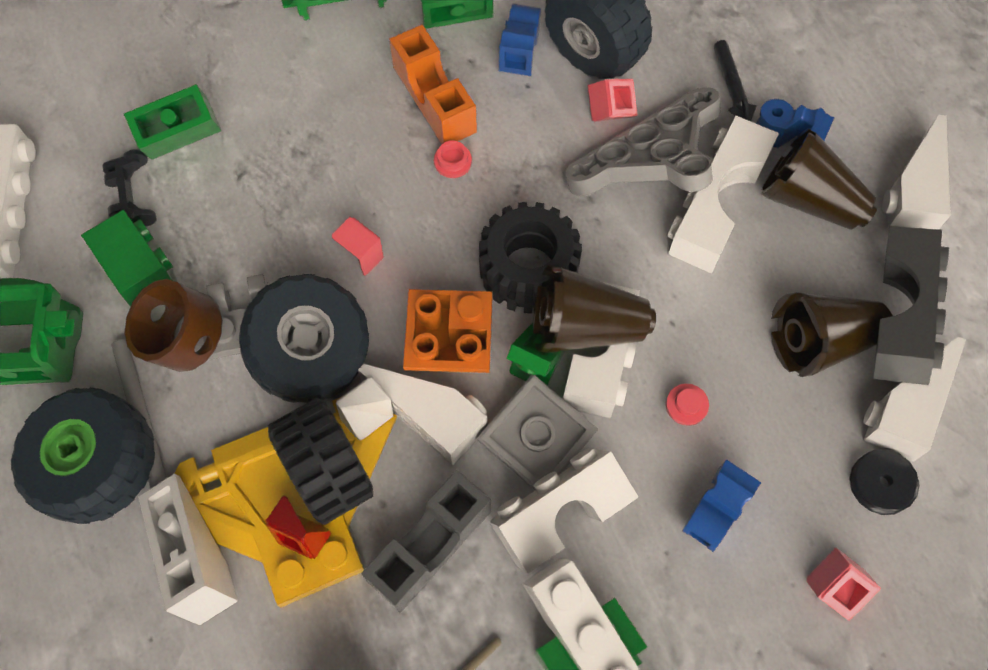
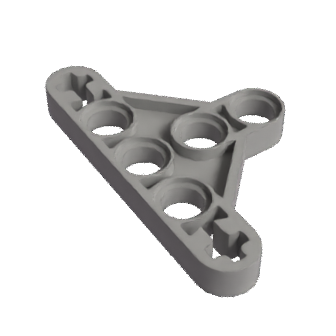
[565,87,721,196]

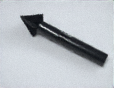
[714,40,757,121]

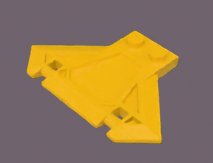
[175,396,397,608]

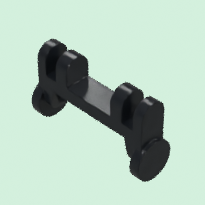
[102,150,157,227]

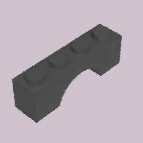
[873,226,949,385]

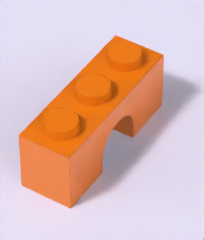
[389,24,477,144]

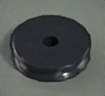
[849,449,920,515]

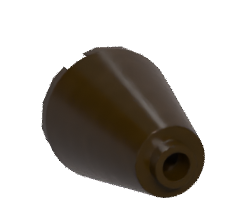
[761,128,877,230]
[533,265,656,353]
[771,292,893,377]

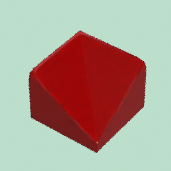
[265,496,331,559]

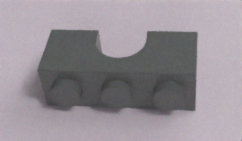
[361,470,491,613]

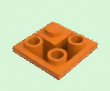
[403,289,492,373]

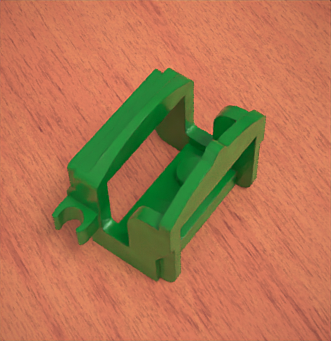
[0,278,83,385]

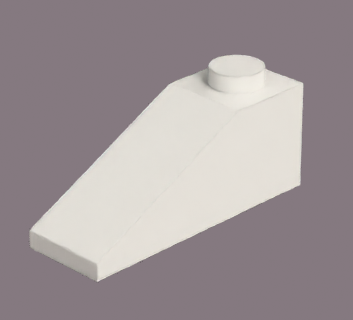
[882,115,951,229]
[863,336,966,462]
[358,364,487,466]
[138,473,238,625]

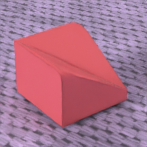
[588,79,638,121]
[332,217,384,276]
[806,548,881,621]

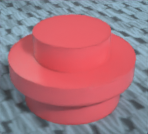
[434,141,472,178]
[666,384,709,426]

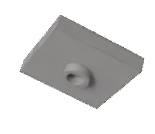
[477,375,598,490]

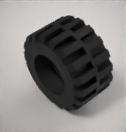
[479,202,582,314]
[268,397,373,525]

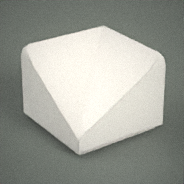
[336,377,393,440]

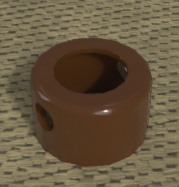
[124,279,223,372]

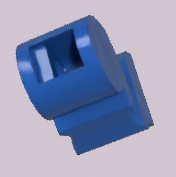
[499,4,541,76]
[756,99,835,148]
[682,459,762,552]

